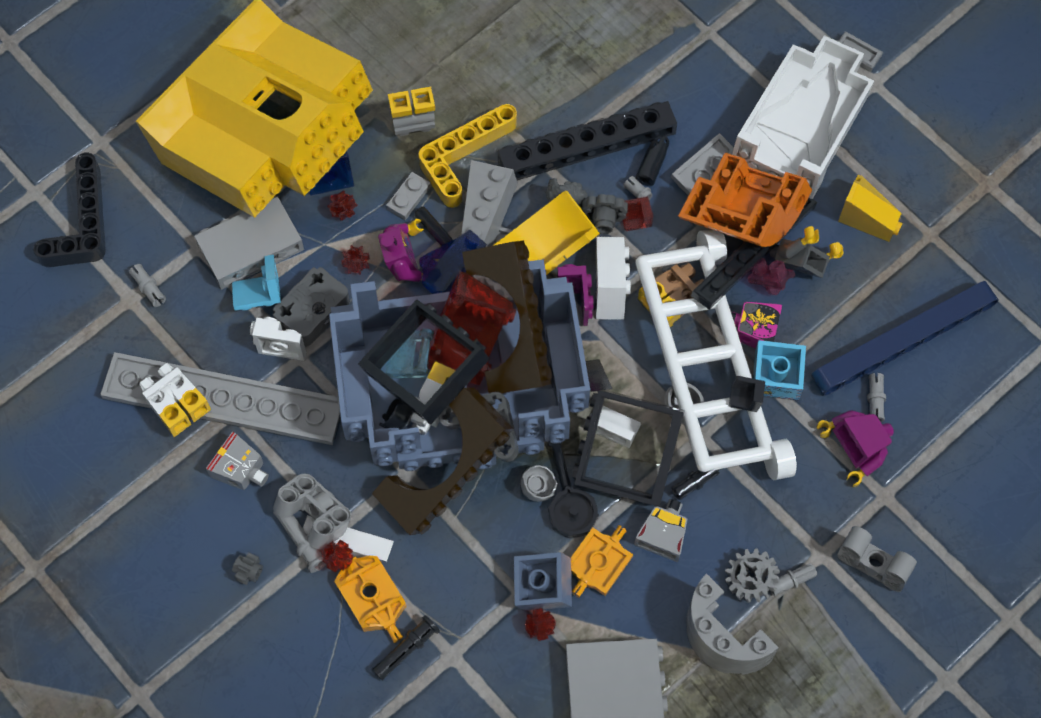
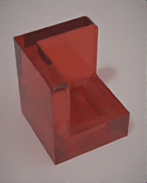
[622,197,653,231]

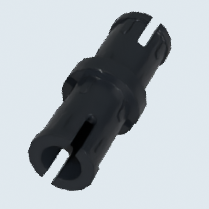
[671,470,720,500]

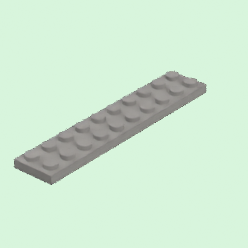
[100,352,341,445]

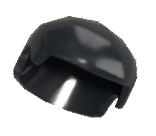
[379,398,413,430]

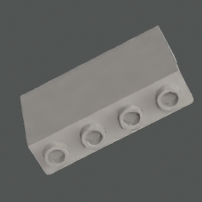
[194,197,304,290]

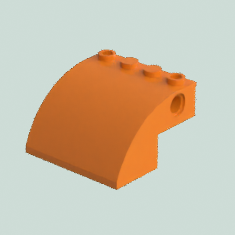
[678,153,812,247]

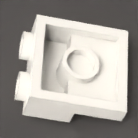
[250,317,306,361]

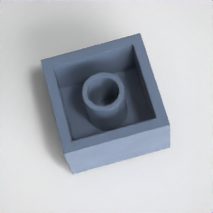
[514,552,572,611]

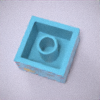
[753,340,806,400]

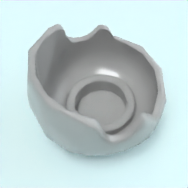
[520,465,557,502]

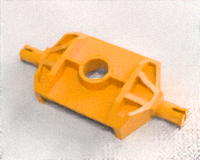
[334,545,406,643]

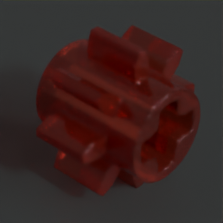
[327,191,358,221]
[341,245,370,275]
[322,540,353,573]
[525,608,556,641]

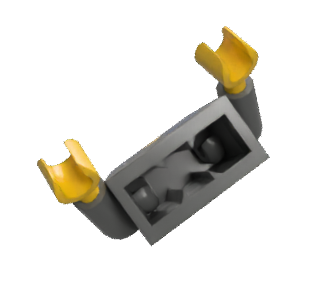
[770,226,844,278]

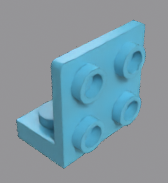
[232,254,281,310]

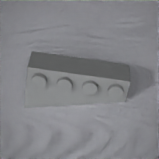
[460,160,518,252]

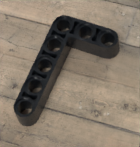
[33,152,106,267]

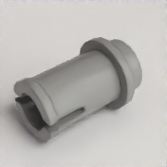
[624,176,653,204]

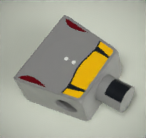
[634,499,687,562]

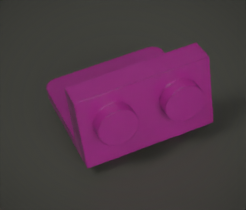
[557,264,593,326]

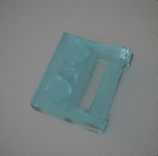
[385,328,434,378]

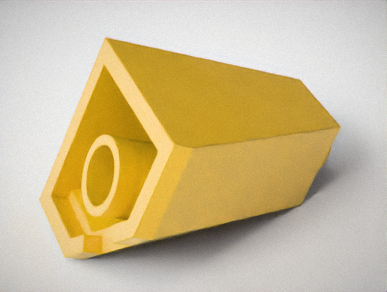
[838,174,902,242]

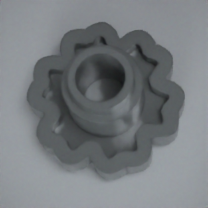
[582,194,628,234]

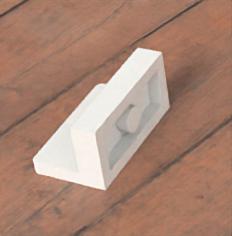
[589,406,641,448]

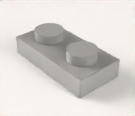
[386,172,431,221]

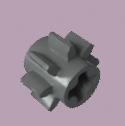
[232,552,263,585]

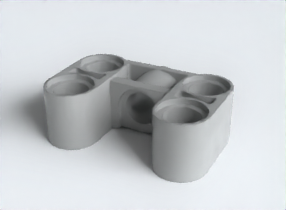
[273,474,352,550]
[838,526,917,592]

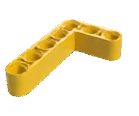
[419,104,517,208]

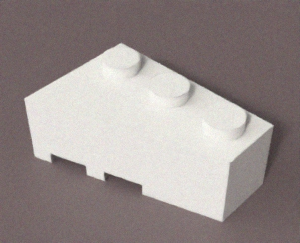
[596,237,631,320]

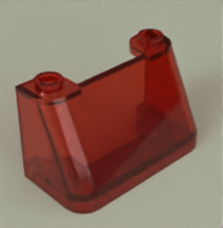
[425,271,516,386]

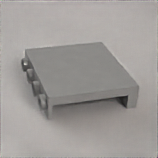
[566,639,668,718]

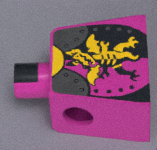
[731,302,782,349]

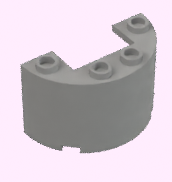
[686,574,779,675]

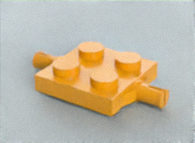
[571,525,633,598]

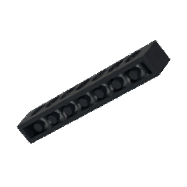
[498,101,677,180]

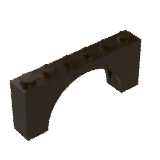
[462,240,552,394]
[372,387,514,535]

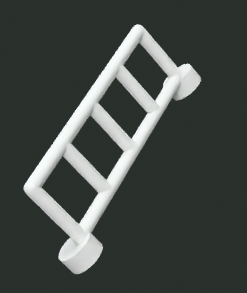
[636,229,796,480]

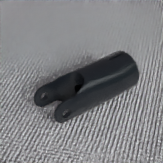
[635,136,669,186]

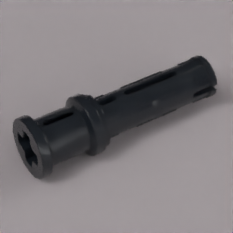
[372,615,440,681]

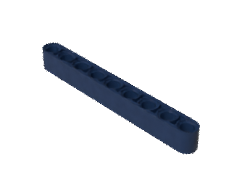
[811,281,999,396]

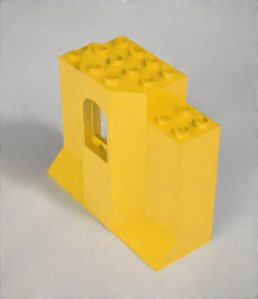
[136,0,373,218]

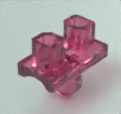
[748,258,795,295]

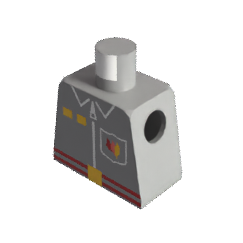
[206,432,269,490]

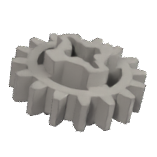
[725,548,780,603]

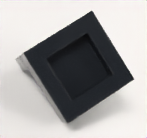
[729,376,765,412]

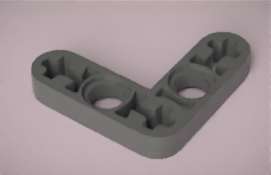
[439,392,518,462]

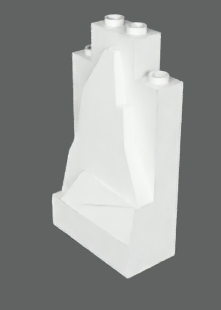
[732,36,874,199]

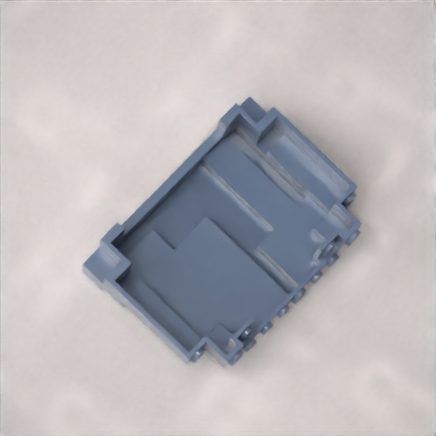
[329,259,590,471]

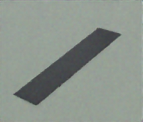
[585,359,613,392]

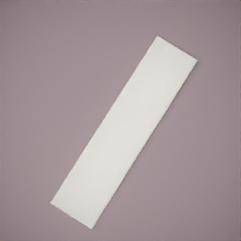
[303,515,394,561]

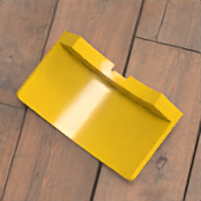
[493,191,600,275]

